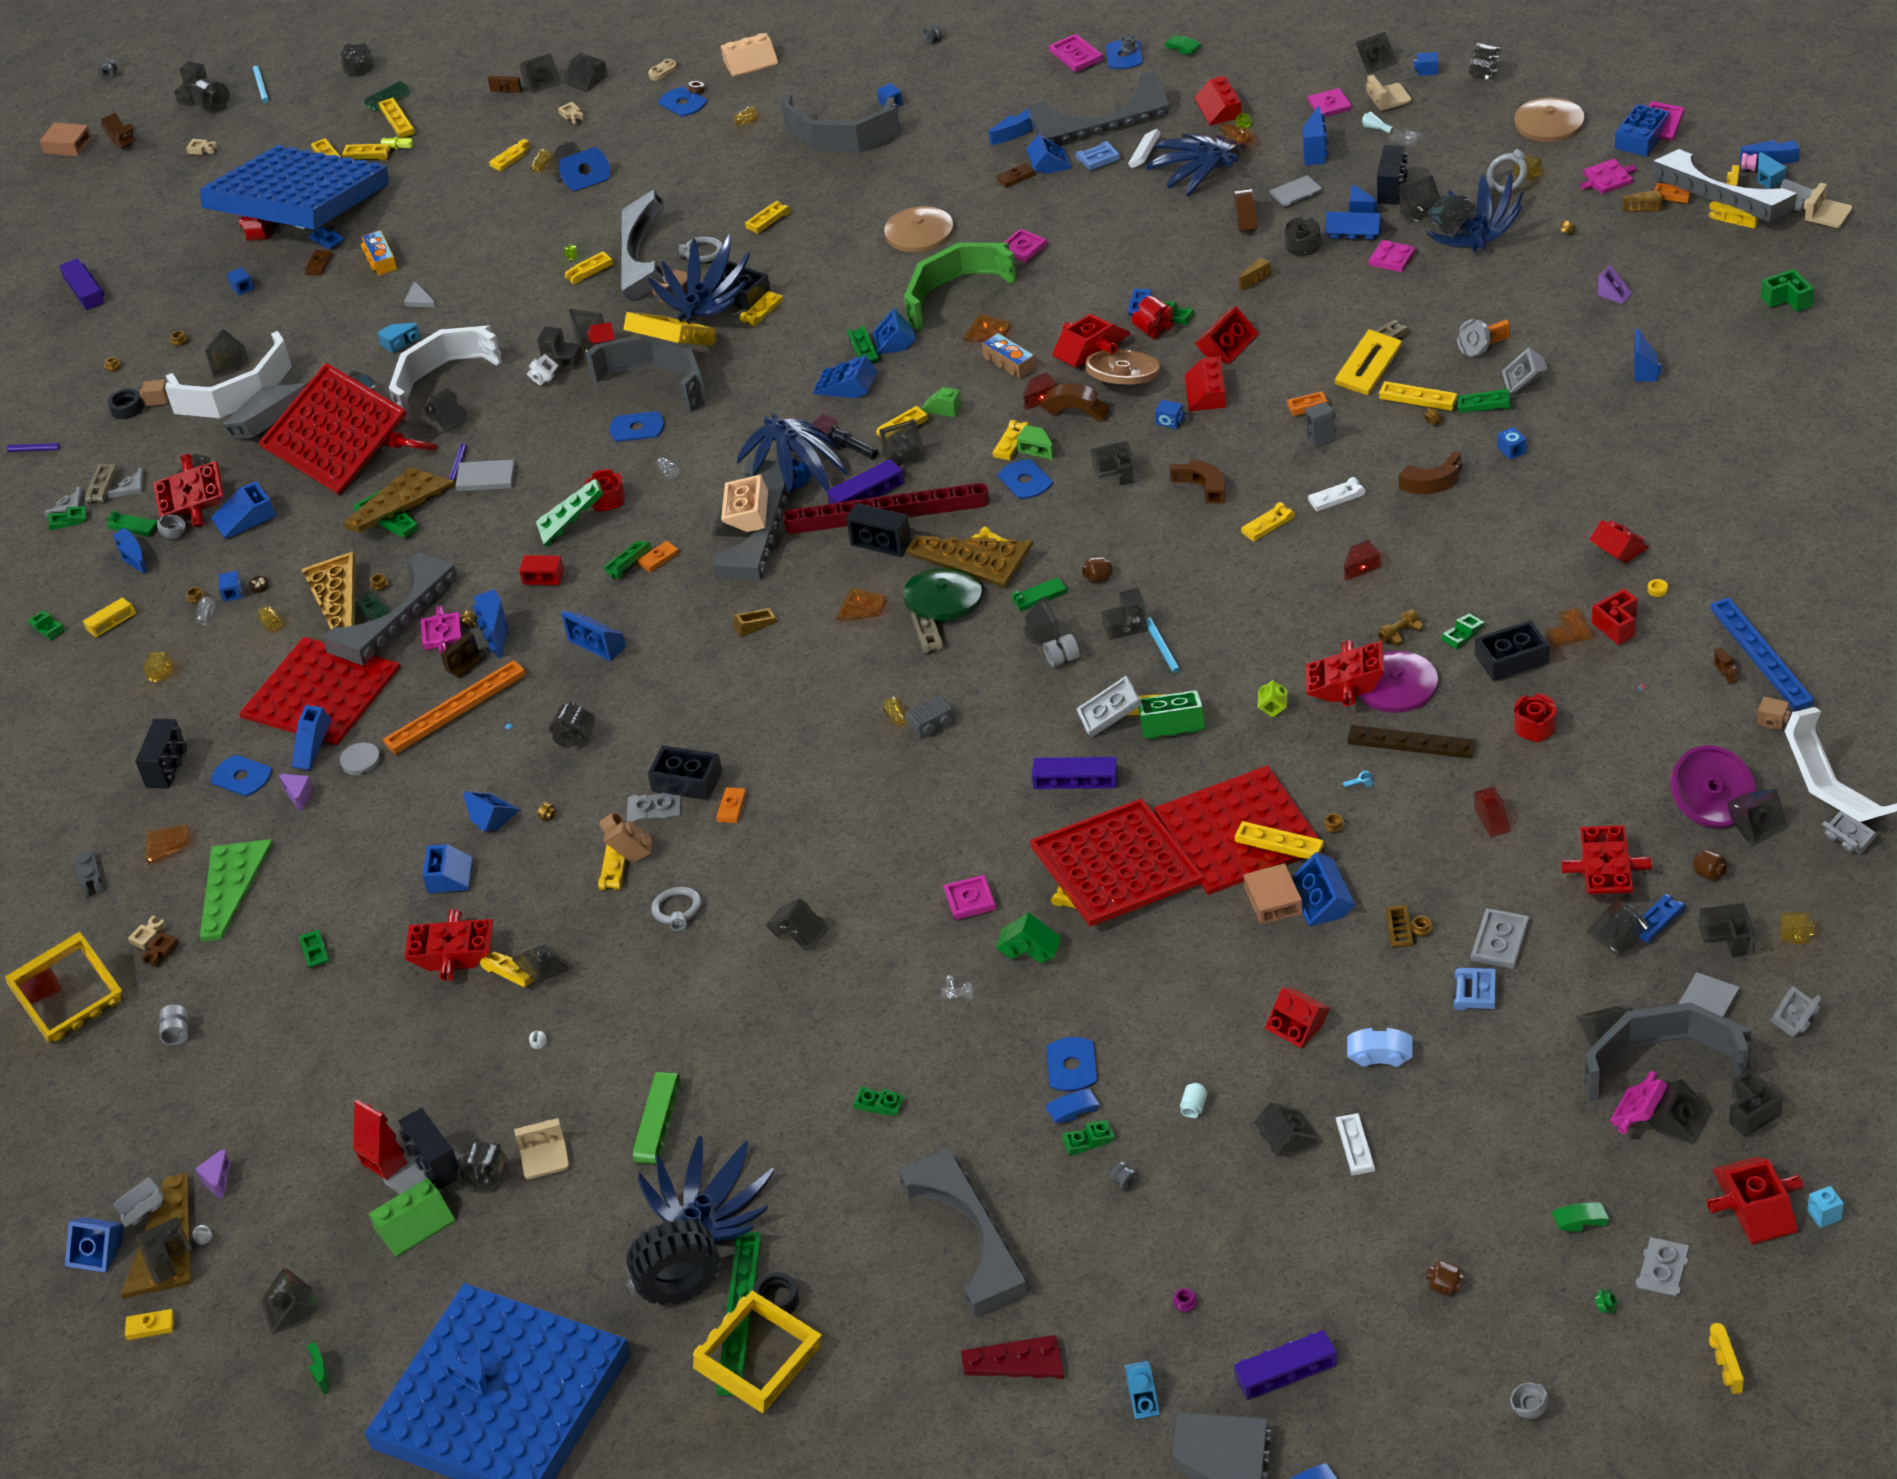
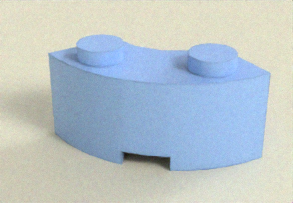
[1347,1028,1412,1067]

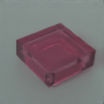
[811,414,837,433]

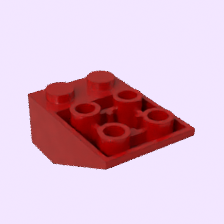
[353,1100,407,1180]

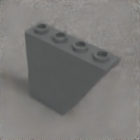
[222,383,307,439]
[1172,1413,1272,1479]

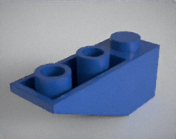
[291,705,332,771]

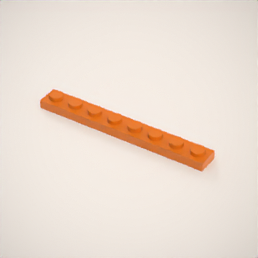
[383,660,526,755]

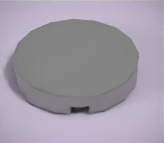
[1457,319,1491,357]
[340,742,380,776]

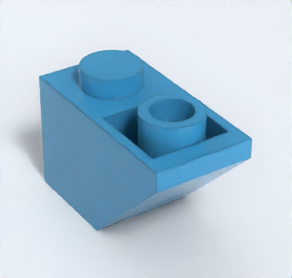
[1757,152,1787,189]
[377,323,421,354]
[1124,1361,1160,1419]

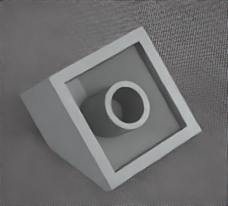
[1502,347,1547,395]

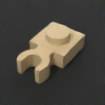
[558,102,584,124]
[186,139,218,154]
[128,916,166,951]

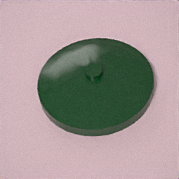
[903,568,982,620]

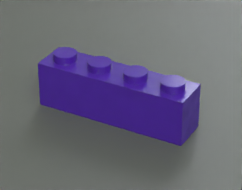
[59,258,105,310]
[827,459,904,504]
[1032,757,1118,789]
[1234,1330,1337,1400]

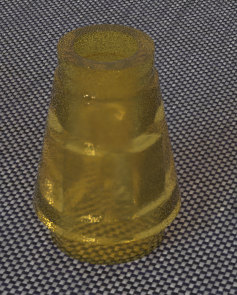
[733,106,758,126]
[530,149,552,173]
[883,697,907,727]

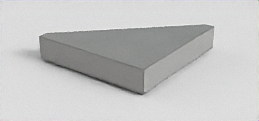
[404,282,436,308]
[108,468,143,498]
[45,487,82,517]

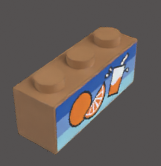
[982,333,1036,379]

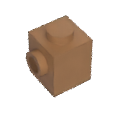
[140,379,168,406]
[1757,697,1791,730]

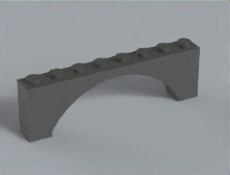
[1028,71,1169,143]
[1651,149,1797,222]
[621,189,665,302]
[713,460,796,580]
[323,552,457,665]
[898,1148,1029,1317]

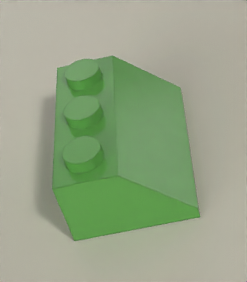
[369,1178,455,1258]

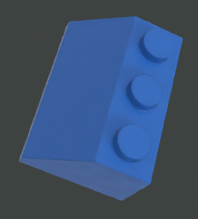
[1325,212,1383,240]
[561,611,626,661]
[1291,852,1355,927]

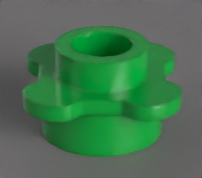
[1595,1288,1617,1313]

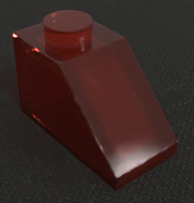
[1023,372,1057,410]
[1344,540,1381,581]
[1474,787,1511,838]
[17,967,62,1009]

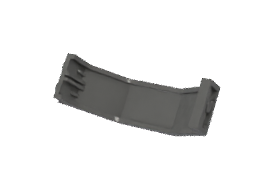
[781,94,901,152]
[585,334,707,412]
[1584,1002,1752,1101]

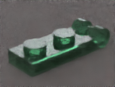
[364,81,410,112]
[355,591,391,621]

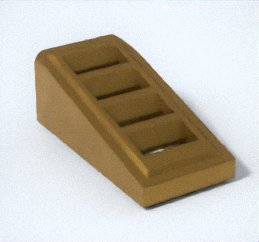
[1622,190,1662,212]
[1239,257,1271,291]
[733,608,777,637]
[1385,905,1413,948]

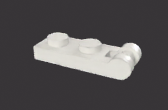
[1308,477,1365,511]

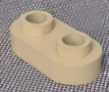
[648,59,677,81]

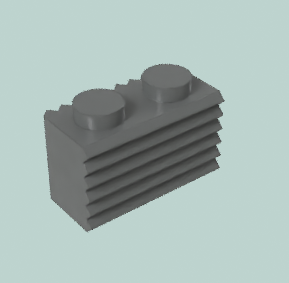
[1305,402,1336,447]
[906,695,954,738]

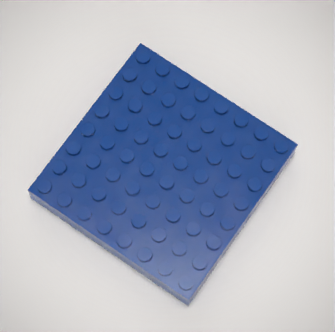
[200,145,389,229]
[365,1283,631,1479]

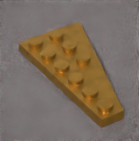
[344,467,455,533]
[906,536,1034,588]
[301,551,356,629]
[121,1173,191,1299]

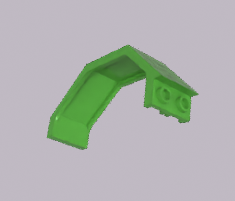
[904,243,1017,332]

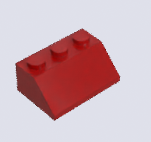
[1194,76,1242,126]
[1194,306,1259,364]
[1184,357,1226,412]

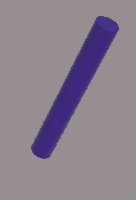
[7,443,60,452]
[449,443,467,481]

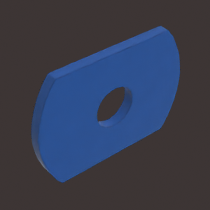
[1106,40,1143,69]
[658,87,707,117]
[559,147,610,191]
[610,411,664,442]
[997,459,1053,499]
[211,755,272,797]
[1046,1037,1097,1091]

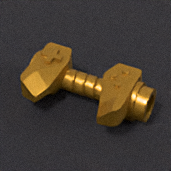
[1378,609,1423,646]

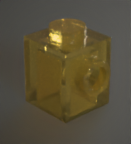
[1514,154,1543,181]
[142,652,173,682]
[1780,912,1814,944]

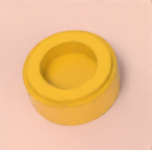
[1647,579,1668,597]

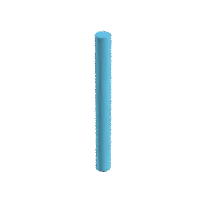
[253,66,269,103]
[1144,618,1180,674]

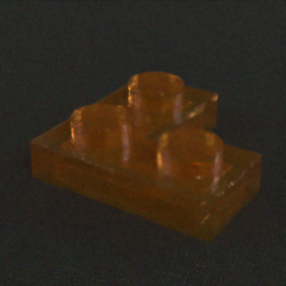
[1546,608,1592,648]

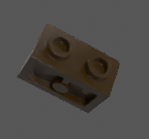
[441,632,486,678]

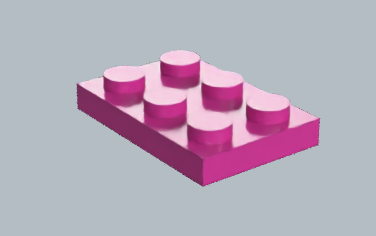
[1049,34,1103,72]

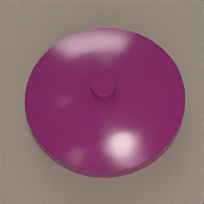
[1359,651,1438,713]
[1670,745,1756,829]

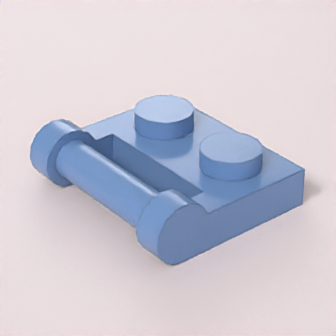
[1076,141,1120,171]
[1454,968,1495,1010]

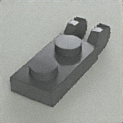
[73,850,102,897]

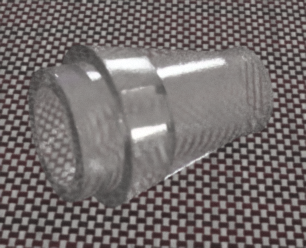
[656,457,680,479]
[196,597,217,625]

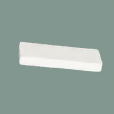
[1128,129,1161,168]
[1336,1113,1375,1175]

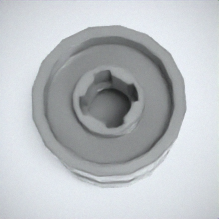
[1043,634,1080,667]
[159,1004,188,1045]

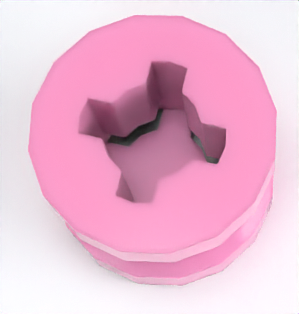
[1741,153,1757,172]

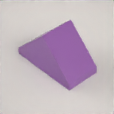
[1598,265,1632,304]
[279,774,313,811]
[195,1150,231,1199]

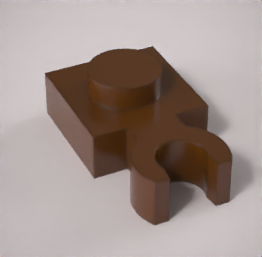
[1714,647,1738,684]
[142,932,179,967]

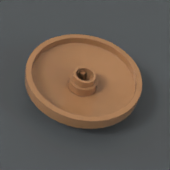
[1514,97,1584,142]
[884,206,954,253]
[1086,349,1160,384]

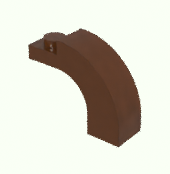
[100,112,136,148]
[1234,188,1257,231]
[1040,383,1109,422]
[1399,451,1462,494]
[1170,459,1225,504]

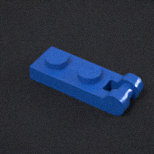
[1630,894,1686,943]

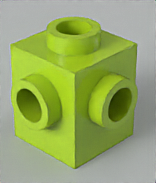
[1257,680,1288,717]

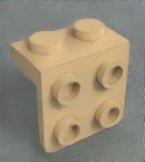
[1366,75,1411,111]
[1804,183,1852,228]
[514,1118,569,1179]

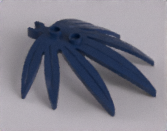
[1146,133,1244,196]
[1425,172,1524,253]
[648,235,750,324]
[737,414,848,493]
[638,1136,774,1241]

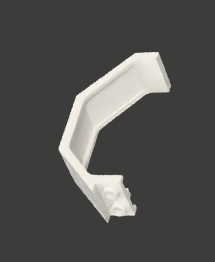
[389,325,502,422]
[165,331,292,418]
[1785,707,1897,822]

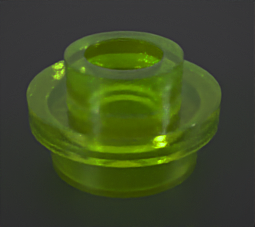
[1235,113,1252,128]
[564,244,577,261]

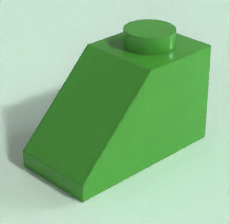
[921,387,962,417]
[1017,425,1054,459]

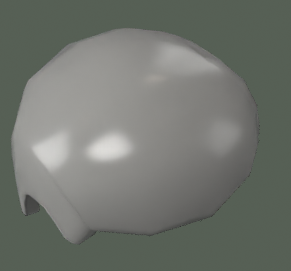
[157,515,186,540]
[1510,1382,1549,1419]

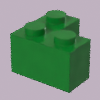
[1760,269,1814,312]
[995,912,1061,964]

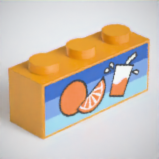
[361,230,397,276]

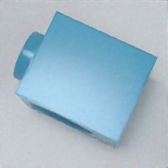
[1807,1186,1844,1228]

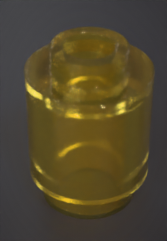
[257,606,283,633]

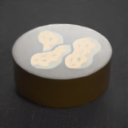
[249,576,269,593]

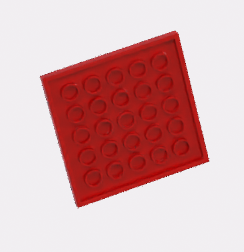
[258,363,407,496]
[239,637,401,746]
[1154,765,1324,895]
[1030,798,1204,927]

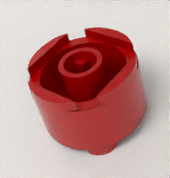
[239,216,275,241]
[1132,296,1173,339]
[585,469,626,511]
[1514,694,1557,742]

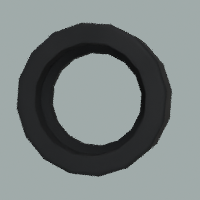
[107,388,144,420]
[753,1272,800,1314]

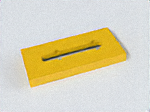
[1335,329,1402,395]

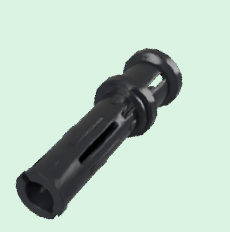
[827,425,879,460]

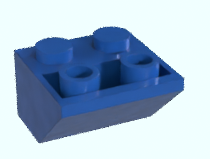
[422,844,473,893]

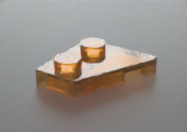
[1219,123,1256,144]
[963,313,1011,342]
[836,588,887,621]
[145,825,190,865]

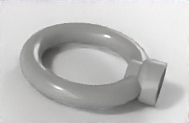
[1487,149,1527,193]
[679,237,723,263]
[651,887,701,931]

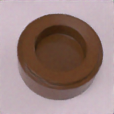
[688,81,704,93]

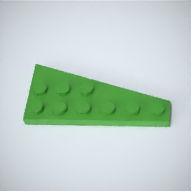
[200,839,274,942]

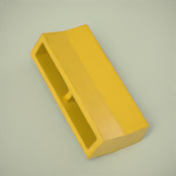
[83,597,136,637]

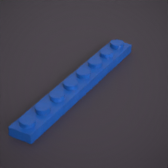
[1710,597,1814,712]

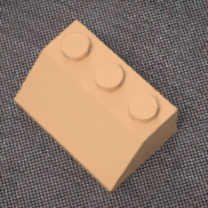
[721,33,778,77]
[721,475,769,532]

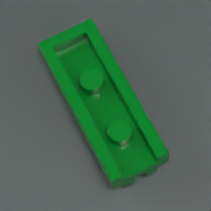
[847,325,879,364]
[1458,389,1511,413]
[106,510,157,537]
[604,541,652,579]
[1011,577,1067,612]

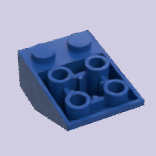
[1615,104,1669,157]
[1302,106,1328,166]
[813,355,878,398]
[211,481,276,539]
[472,589,508,659]

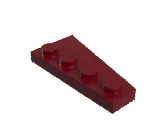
[961,1335,1064,1379]

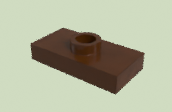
[488,76,522,93]
[997,163,1035,188]
[305,250,332,276]

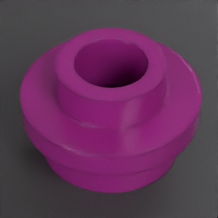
[1173,1288,1197,1312]

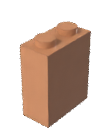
[40,123,92,156]
[1244,864,1302,924]

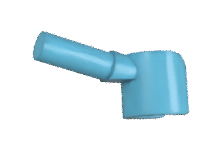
[1343,771,1374,787]

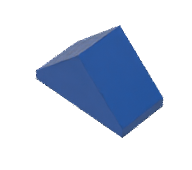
[1349,185,1377,213]

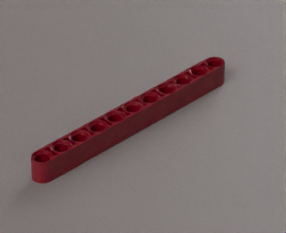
[783,483,990,534]

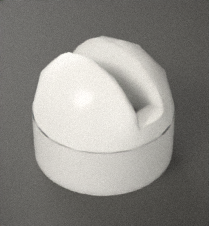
[529,1030,547,1049]
[193,1225,212,1245]

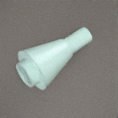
[1362,111,1393,133]

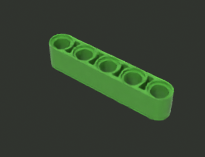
[633,1072,680,1164]

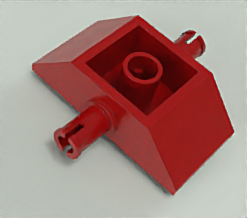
[1052,314,1131,368]
[153,454,224,527]
[1306,640,1384,707]
[1561,825,1651,894]
[404,909,493,981]
[1706,1156,1804,1245]

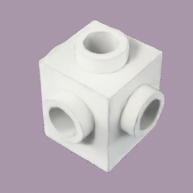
[527,354,558,385]

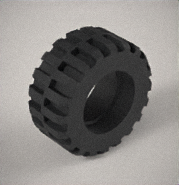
[626,1219,721,1305]

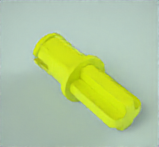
[381,137,413,150]

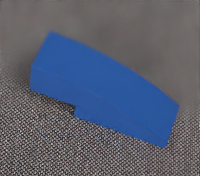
[988,109,1034,145]
[1740,140,1800,164]
[112,528,147,574]

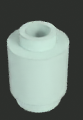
[1180,1083,1208,1118]

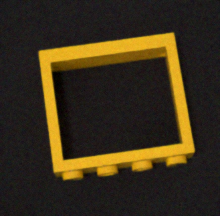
[623,312,717,346]
[5,931,123,1043]
[693,1291,822,1414]

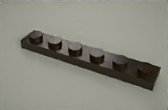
[1347,725,1476,759]

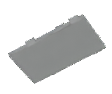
[1269,175,1322,206]
[627,792,681,822]
[1635,1237,1689,1297]

